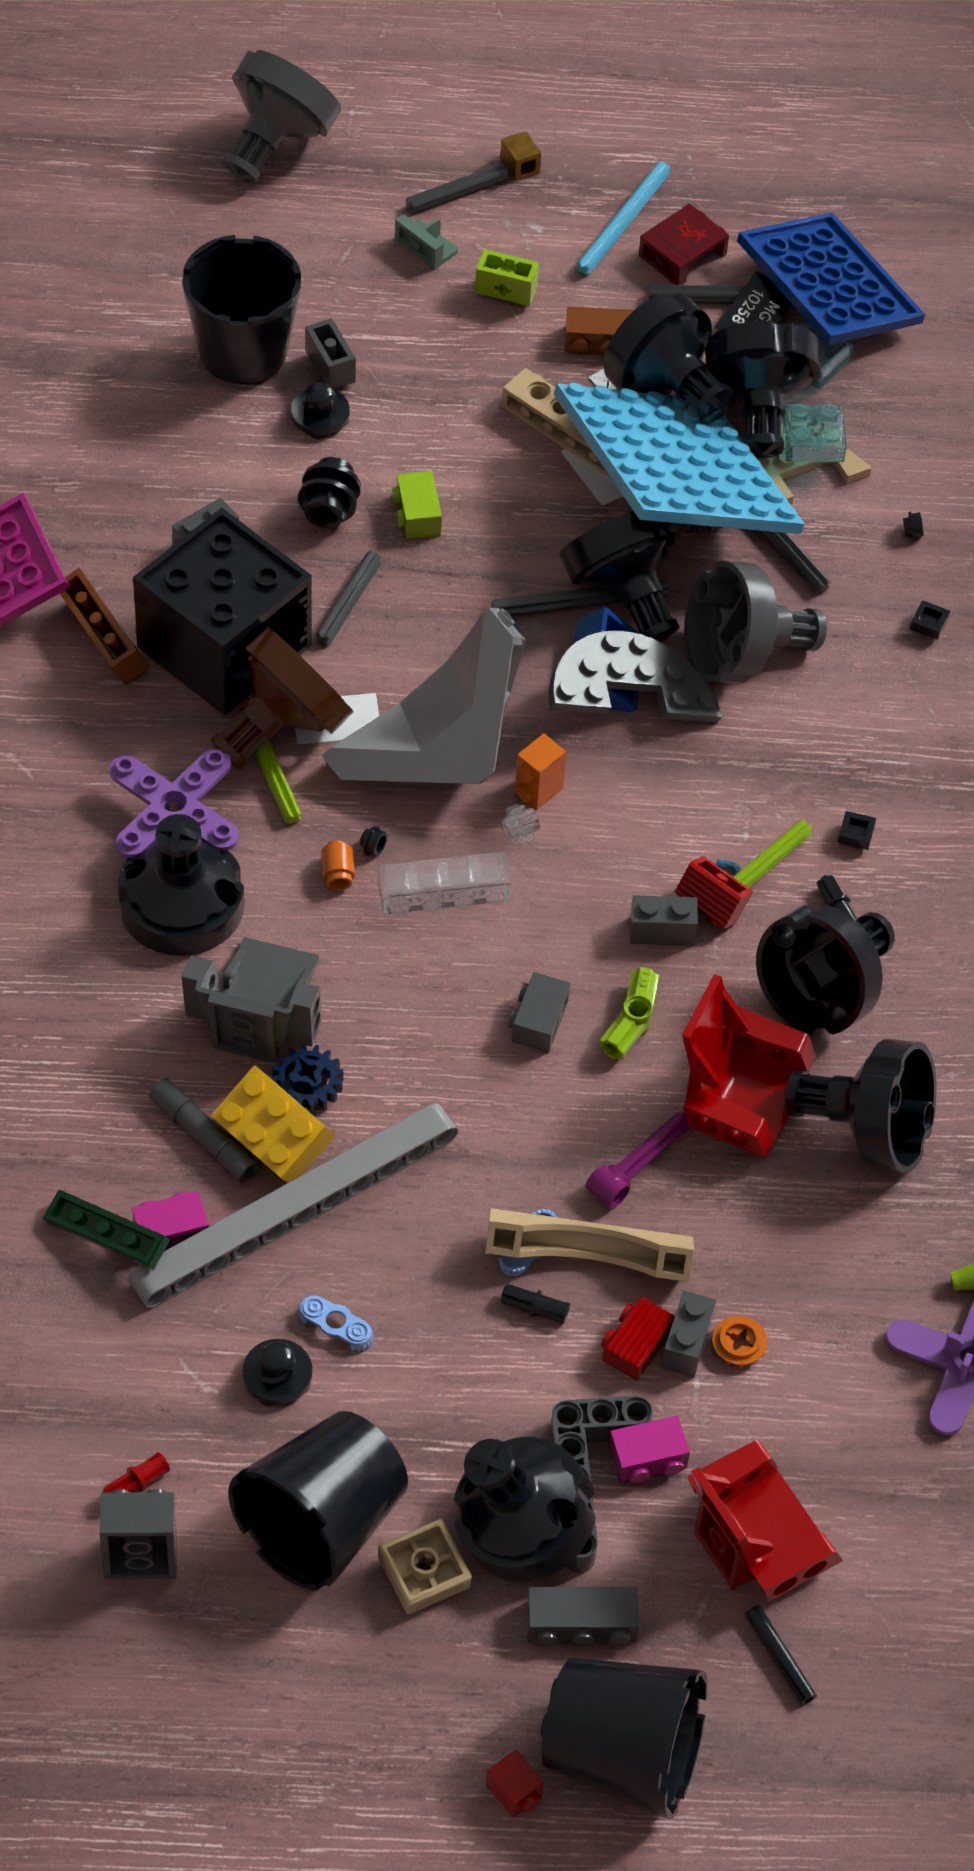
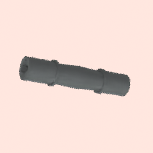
[149,1078,259,1183]

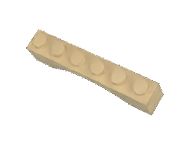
[485,1208,694,1282]

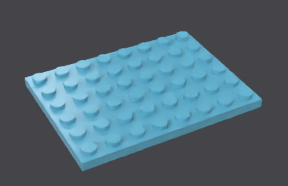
[553,383,805,534]

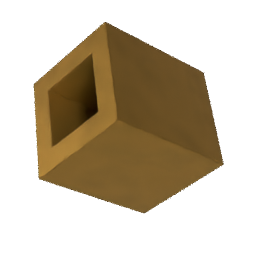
[500,131,541,181]

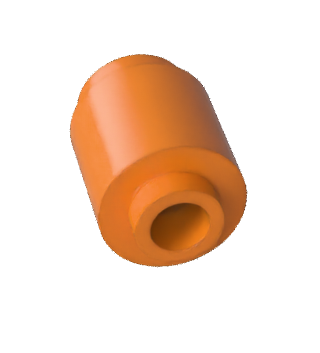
[321,840,355,890]

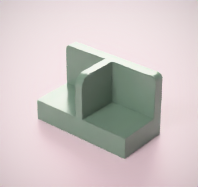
[395,214,458,270]

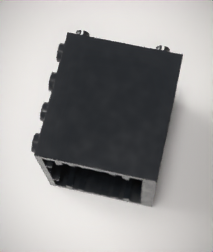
[132,508,312,715]

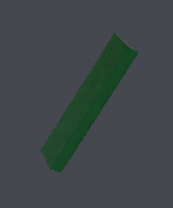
[42,1189,170,1270]

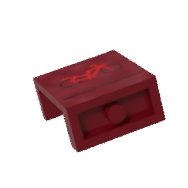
[639,203,729,285]

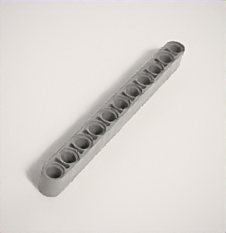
[127,1103,458,1308]

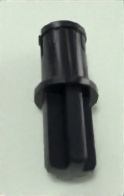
[817,875,857,920]
[501,1284,570,1324]

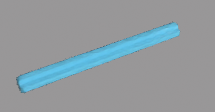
[576,161,670,275]

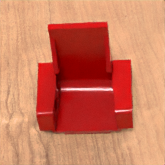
[682,974,816,1158]
[687,1439,843,1602]

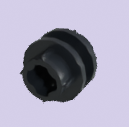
[298,457,361,528]

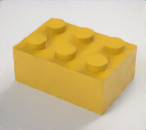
[210,1065,337,1183]

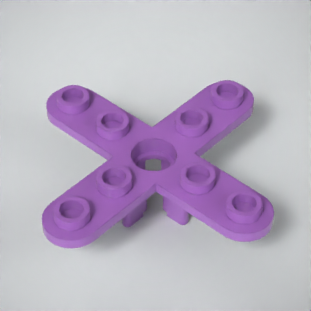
[109,749,239,858]
[886,1301,974,1435]

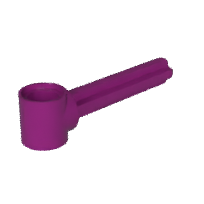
[585,1112,689,1209]

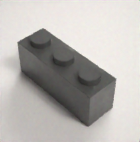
[527,1587,639,1646]

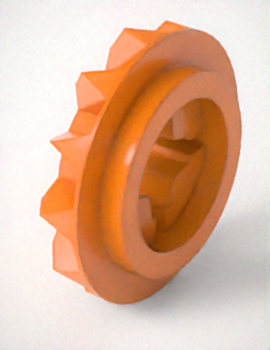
[712,1316,767,1368]

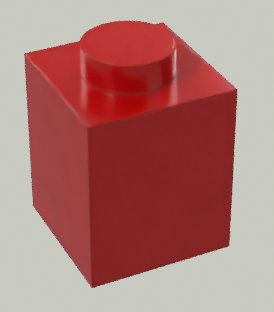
[486,1749,544,1818]

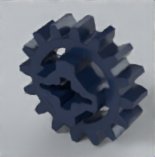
[272,1044,344,1114]

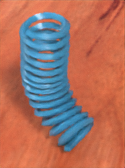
[716,858,741,875]

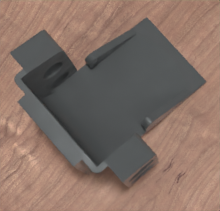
[181,937,322,1063]

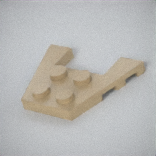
[756,416,871,504]

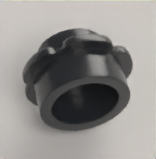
[903,511,924,540]
[360,826,388,856]

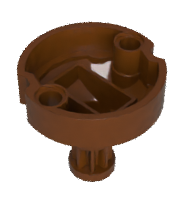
[210,626,354,770]

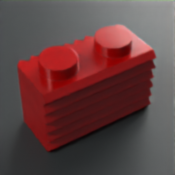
[674,856,753,928]
[601,1296,675,1381]

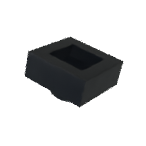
[910,600,950,640]
[838,811,876,850]

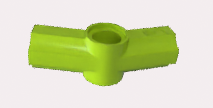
[599,967,659,1060]

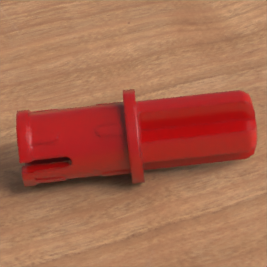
[102,1452,170,1493]

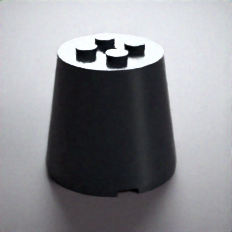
[182,235,301,384]
[228,1411,408,1591]
[540,1658,708,1819]

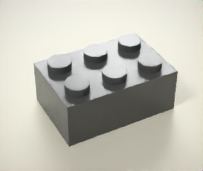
[100,1489,177,1579]

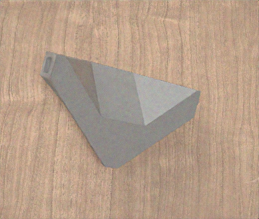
[322,607,526,784]

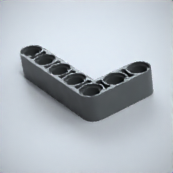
[550,1396,653,1573]

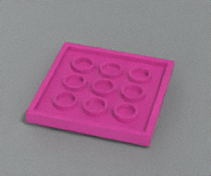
[0,493,70,627]

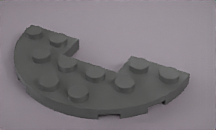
[549,631,722,723]

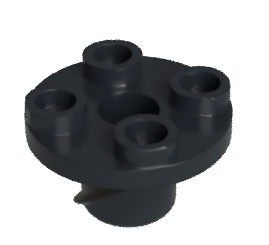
[291,382,350,439]
[243,1339,313,1406]

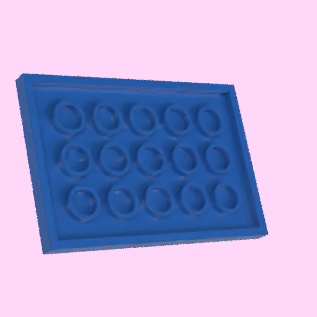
[737,212,925,345]

